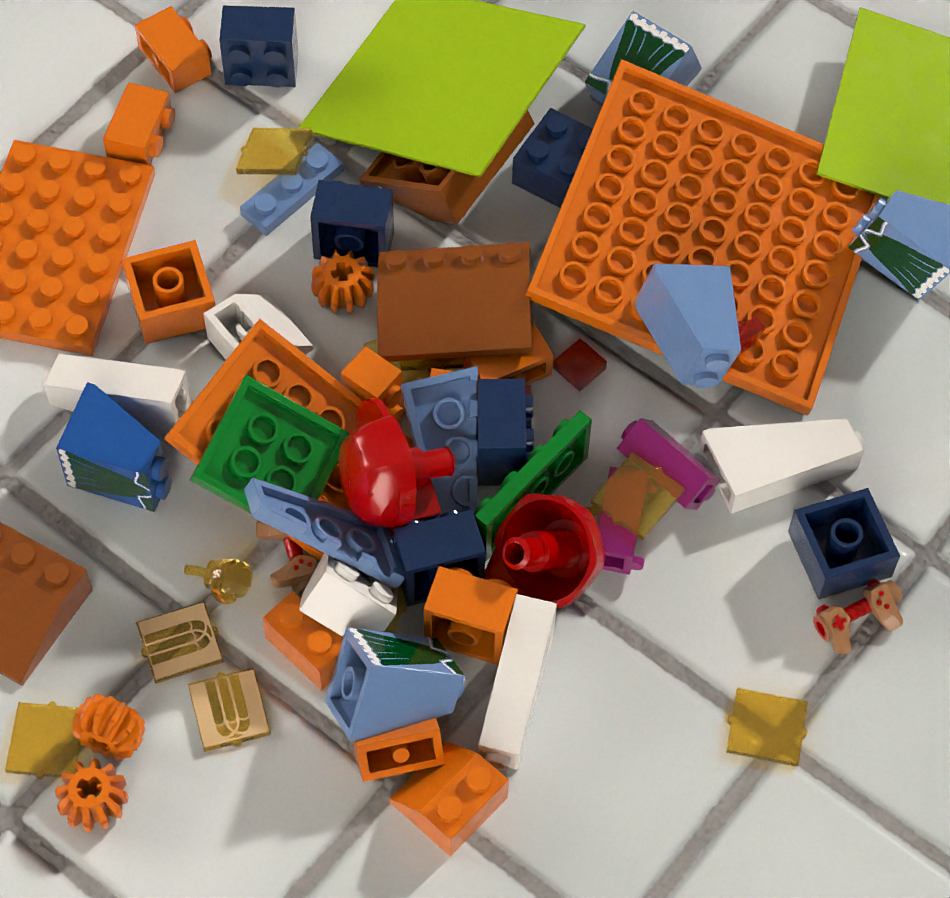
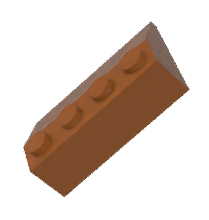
[359,110,535,224]
[377,242,534,362]
[0,522,92,686]

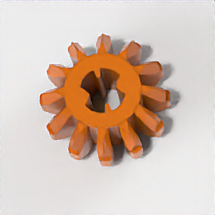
[311,249,374,314]
[72,694,145,761]
[55,757,129,833]

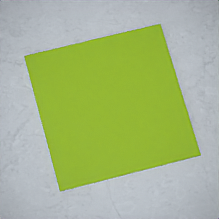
[298,0,586,177]
[816,7,950,205]

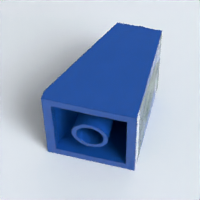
[56,382,172,512]

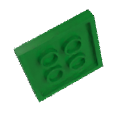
[190,375,350,539]

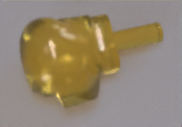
[184,559,253,604]

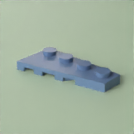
[400,366,478,519]
[244,478,406,589]

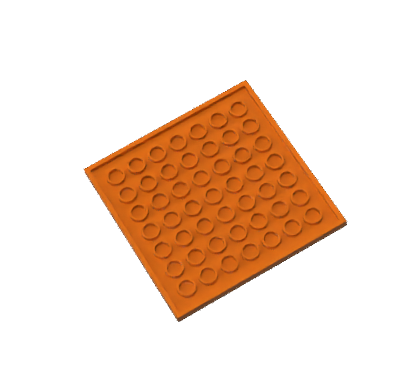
[525,59,882,416]

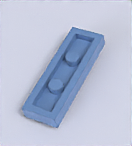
[240,142,344,236]

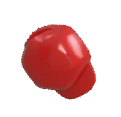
[339,397,456,528]
[485,493,606,609]

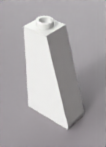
[42,354,191,438]
[699,418,865,514]
[478,594,557,771]

